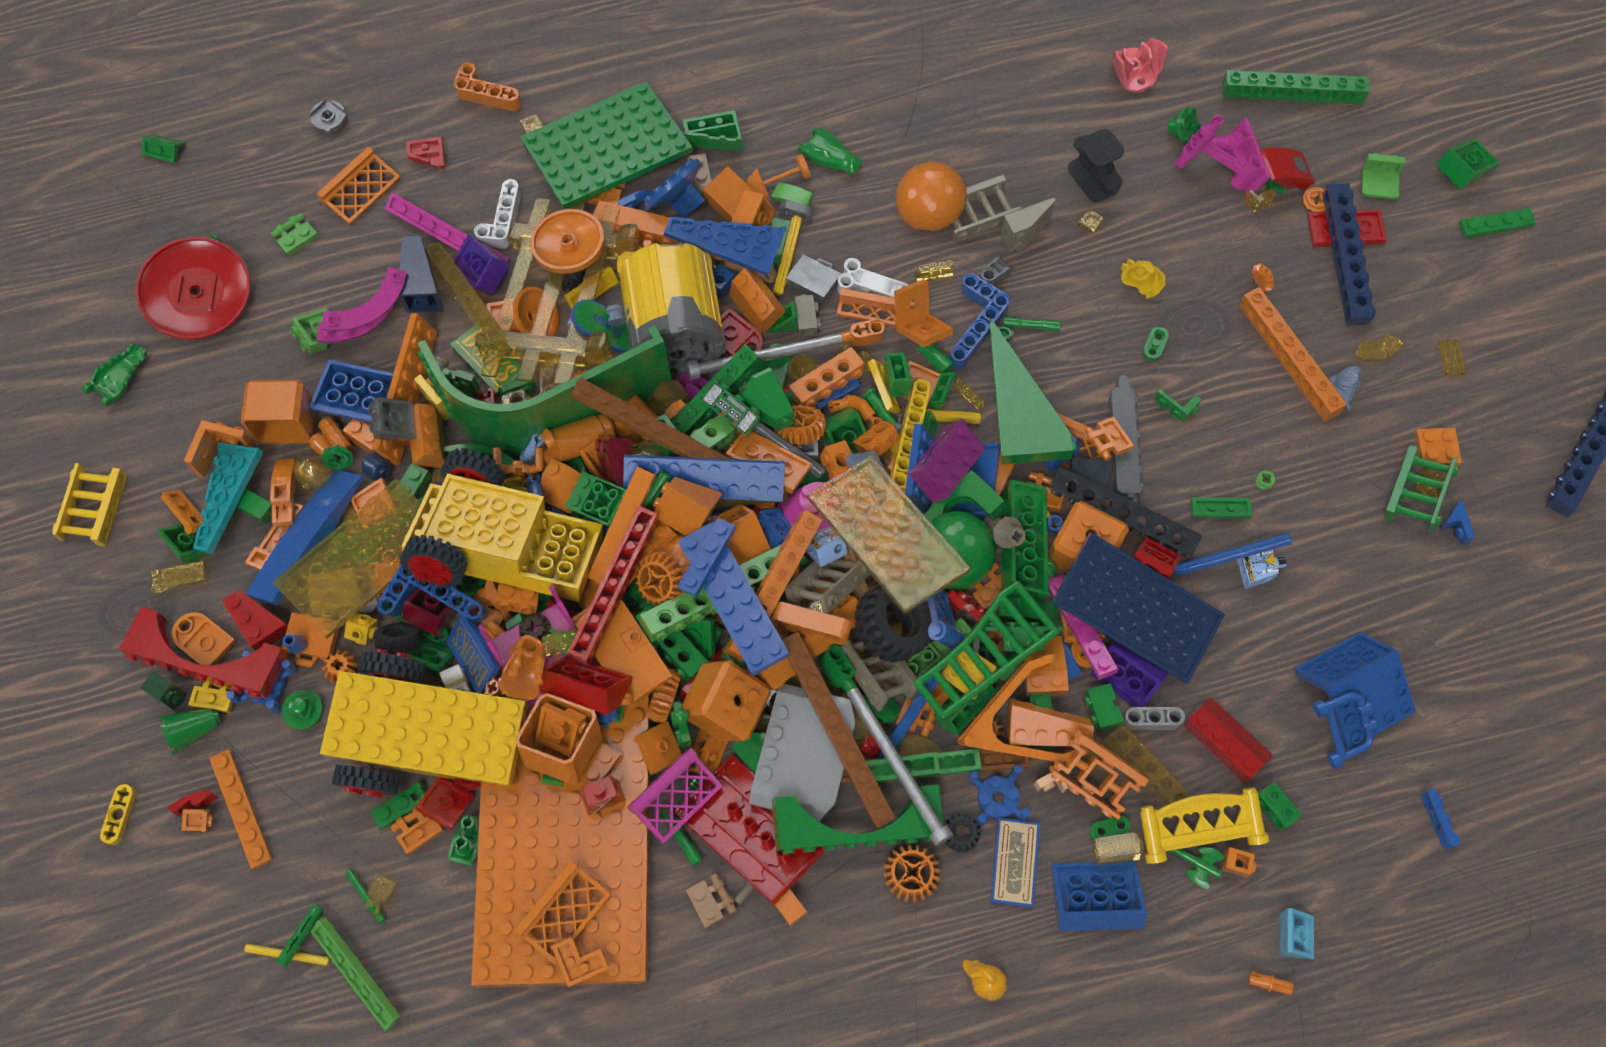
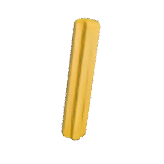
[925,409,981,424]

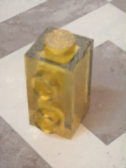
[1093,832,1143,866]

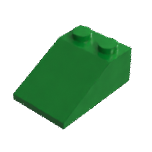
[1436,138,1500,190]

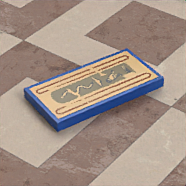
[990,818,1040,908]

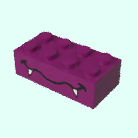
[909,419,985,503]

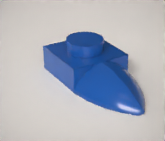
[618,190,651,209]

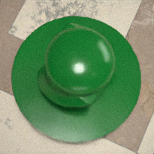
[1168,107,1201,144]
[282,690,323,730]

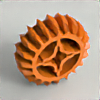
[774,404,826,446]
[634,552,684,607]
[647,668,681,723]
[884,844,941,903]

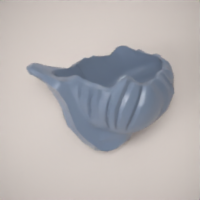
[1328,366,1362,411]

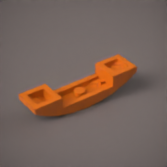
[245,502,304,570]

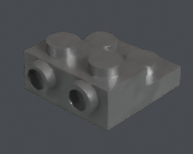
[368,397,416,441]

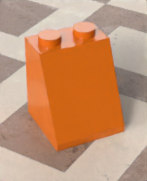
[653,477,722,536]
[707,503,771,565]

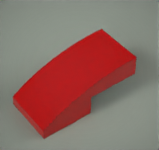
[168,790,219,817]

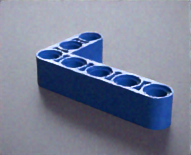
[950,273,1010,369]
[377,565,488,622]

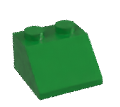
[822,407,867,454]

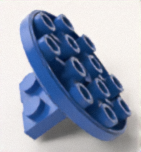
[643,158,705,218]

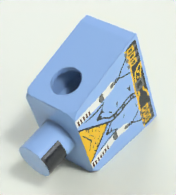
[806,527,854,567]
[1236,550,1286,589]

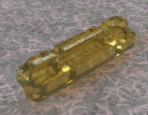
[953,378,985,409]

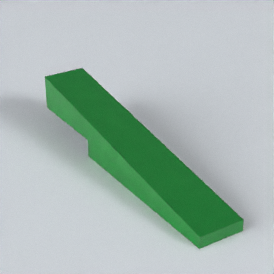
[866,748,982,782]

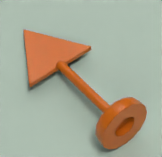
[745,154,811,200]

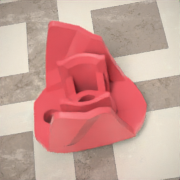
[1111,38,1168,93]

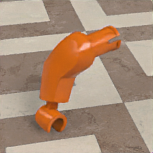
[828,395,882,428]

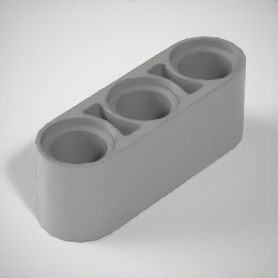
[1123,707,1185,730]

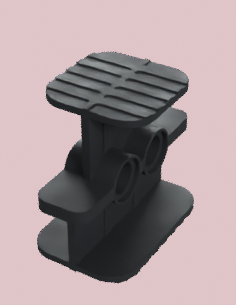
[1068,129,1124,202]

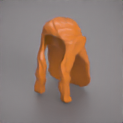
[498,635,545,701]

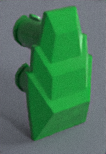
[447,815,480,866]

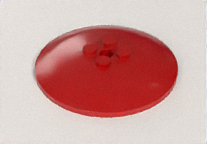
[136,237,251,340]

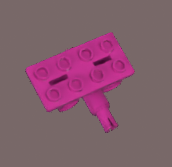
[1175,114,1270,198]

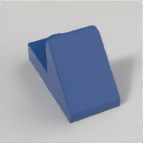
[1440,501,1475,545]

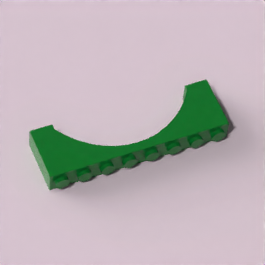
[771,785,944,854]

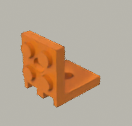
[894,279,953,347]
[184,420,257,478]

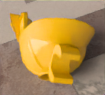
[1121,259,1165,299]

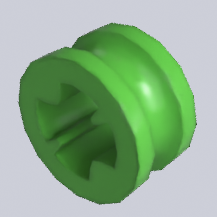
[1255,471,1275,490]

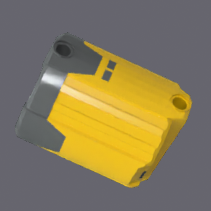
[617,243,726,377]

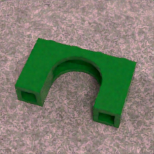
[914,470,1007,534]

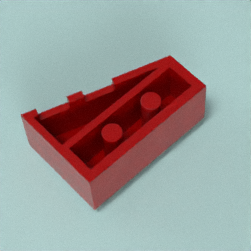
[221,589,288,651]

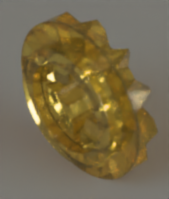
[1415,468,1446,498]

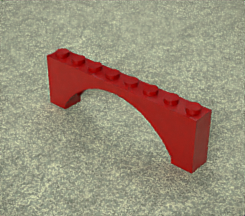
[119,607,289,699]

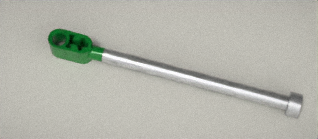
[819,645,953,846]

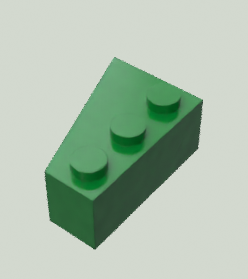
[683,110,743,152]

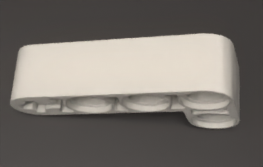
[474,179,521,249]

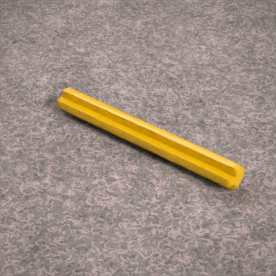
[773,215,802,296]

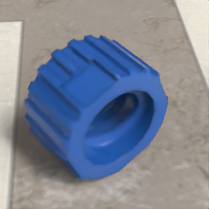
[1047,515,1064,534]

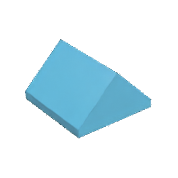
[1280,908,1314,959]

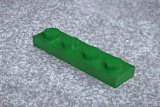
[1458,208,1536,239]

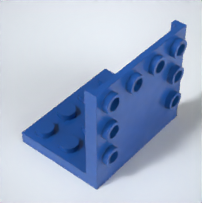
[905,424,1000,517]
[1294,632,1416,749]

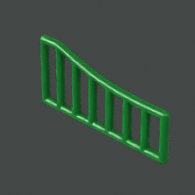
[913,581,1060,720]

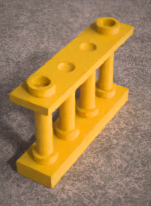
[52,463,127,547]

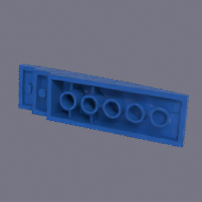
[246,470,364,605]

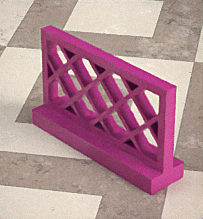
[627,748,722,844]

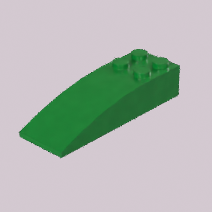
[1001,480,1048,601]

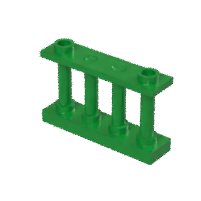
[1385,445,1459,532]

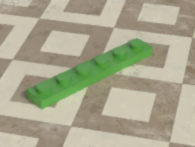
[311,917,400,1032]

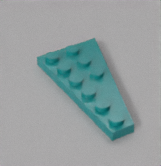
[193,442,263,555]

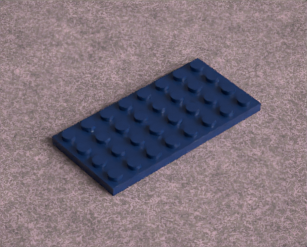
[1051,532,1225,684]

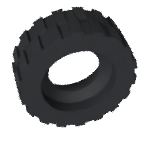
[374,622,421,655]

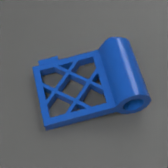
[924,583,965,649]

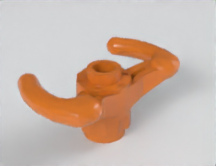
[474,580,514,620]

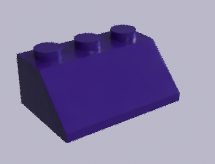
[1091,642,1168,707]

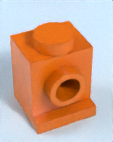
[1221,847,1257,878]

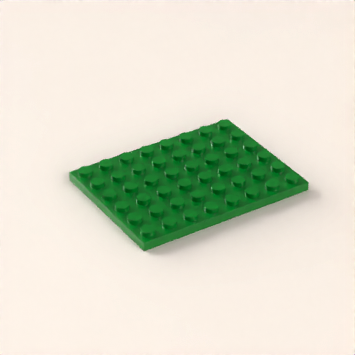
[520,81,693,209]

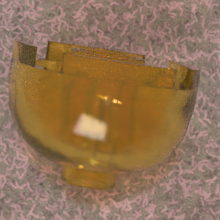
[293,455,334,490]

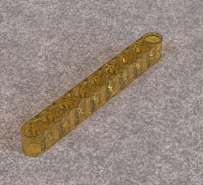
[426,242,510,356]

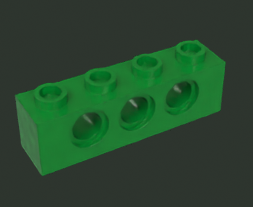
[634,602,708,682]

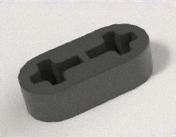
[779,200,814,222]

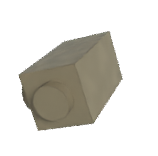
[795,294,821,338]

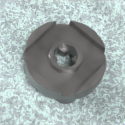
[310,100,347,136]

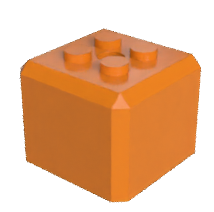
[241,379,316,444]
[1048,501,1129,573]
[681,660,771,742]
[515,693,602,784]

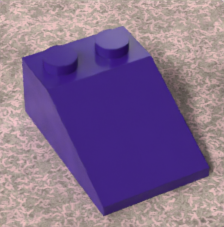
[450,235,510,296]

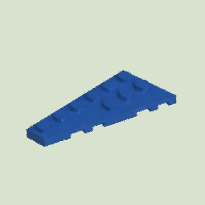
[663,217,786,276]

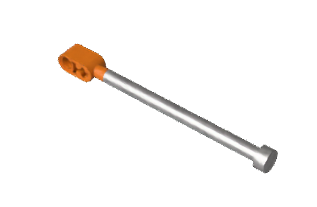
[686,319,885,380]

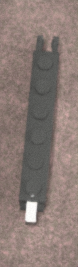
[1108,374,1144,512]

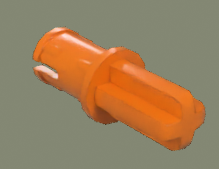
[1248,971,1294,995]

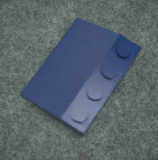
[309,359,394,423]
[1051,861,1147,931]

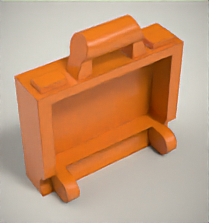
[282,612,341,668]

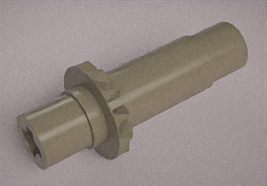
[978,516,1025,548]

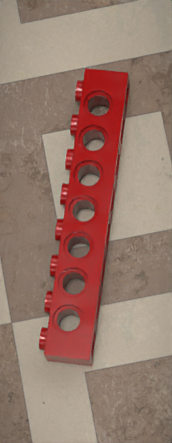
[567,506,659,666]

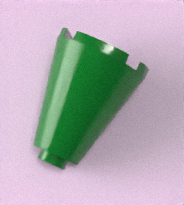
[158,708,221,755]

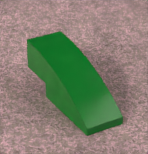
[236,489,272,524]

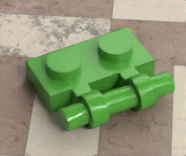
[270,213,319,257]

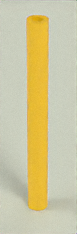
[244,944,330,966]

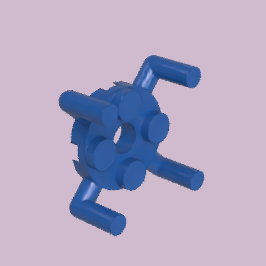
[226,651,297,714]
[969,765,1030,827]

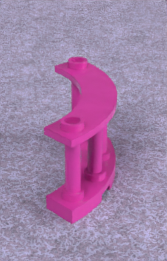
[316,267,407,343]

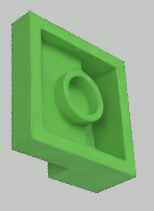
[290,308,330,355]

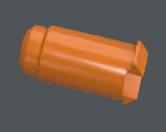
[540,414,615,464]

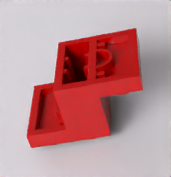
[1134,537,1182,579]

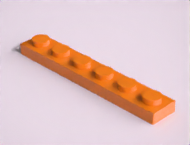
[209,749,273,870]

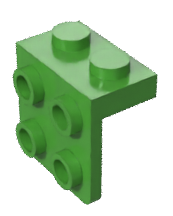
[1361,153,1405,200]

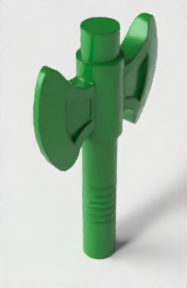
[1170,847,1225,889]

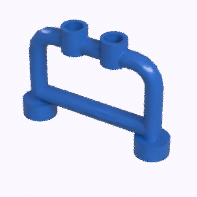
[1312,692,1378,769]

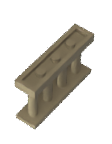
[952,175,1021,242]
[785,554,873,614]
[837,640,919,712]

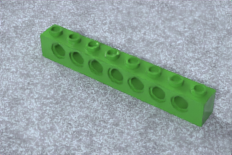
[639,545,781,643]

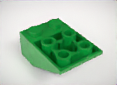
[564,471,626,527]

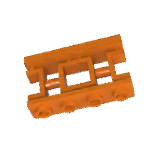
[1049,728,1149,820]

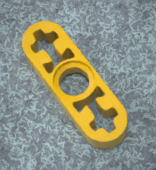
[100,784,136,845]

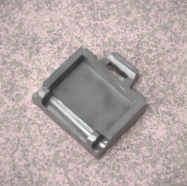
[785,254,841,304]

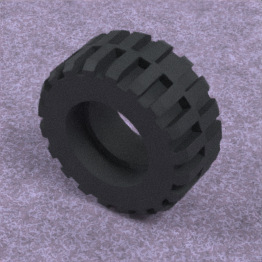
[854,581,933,663]

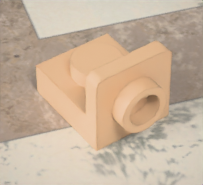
[1034,773,1068,793]

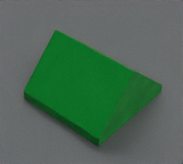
[157,524,207,568]
[405,638,455,678]

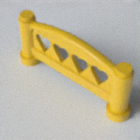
[1140,787,1270,864]

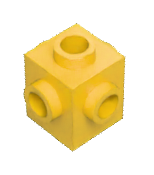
[344,612,378,645]

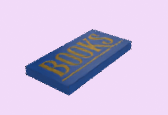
[446,614,501,694]

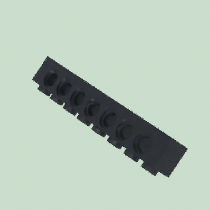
[1047,466,1202,558]

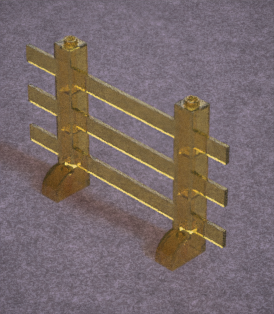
[475,198,643,385]

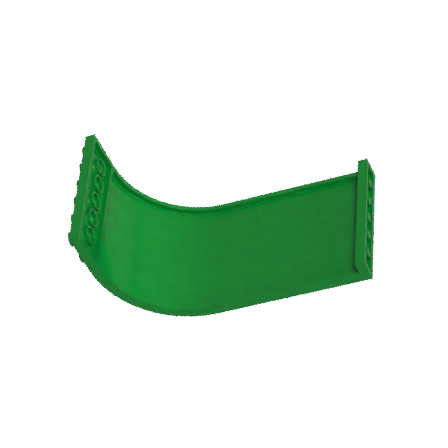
[417,326,674,460]

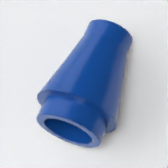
[283,634,307,654]

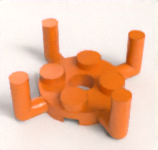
[493,448,544,481]

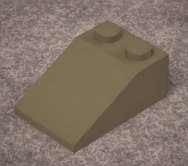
[1000,198,1056,252]

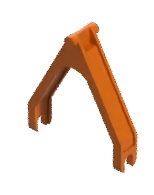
[957,653,1090,763]

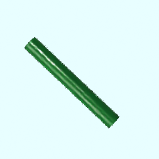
[345,869,386,924]

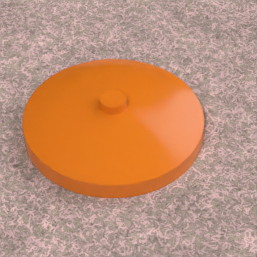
[530,209,605,274]

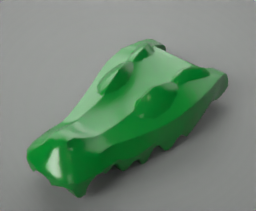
[797,128,863,176]
[81,343,147,406]

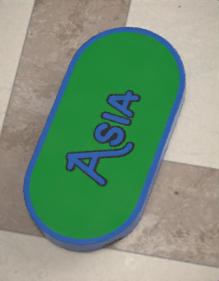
[570,299,629,354]

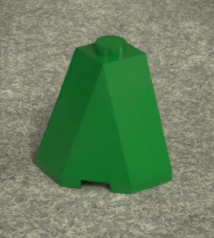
[739,368,796,431]

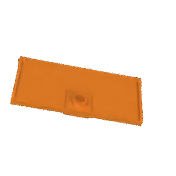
[571,600,673,707]

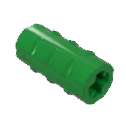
[917,343,955,373]

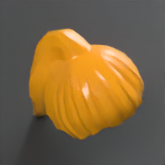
[963,960,1008,1001]

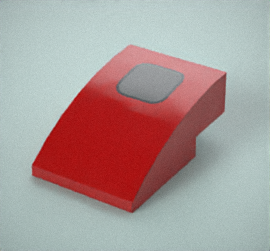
[1260,147,1316,190]

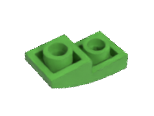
[771,183,814,206]

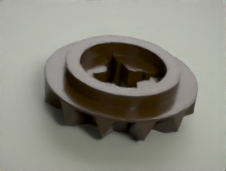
[519,613,551,643]

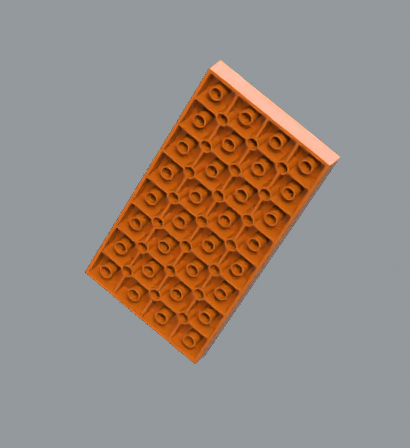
[471,655,651,988]

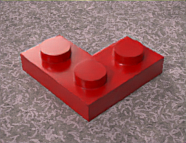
[947,590,986,622]

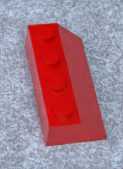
[541,656,633,714]
[1183,698,1273,784]

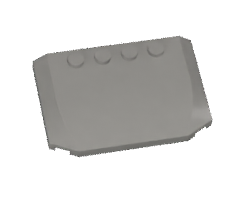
[749,684,856,822]

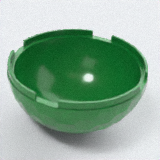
[918,511,996,591]

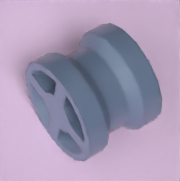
[606,305,626,326]

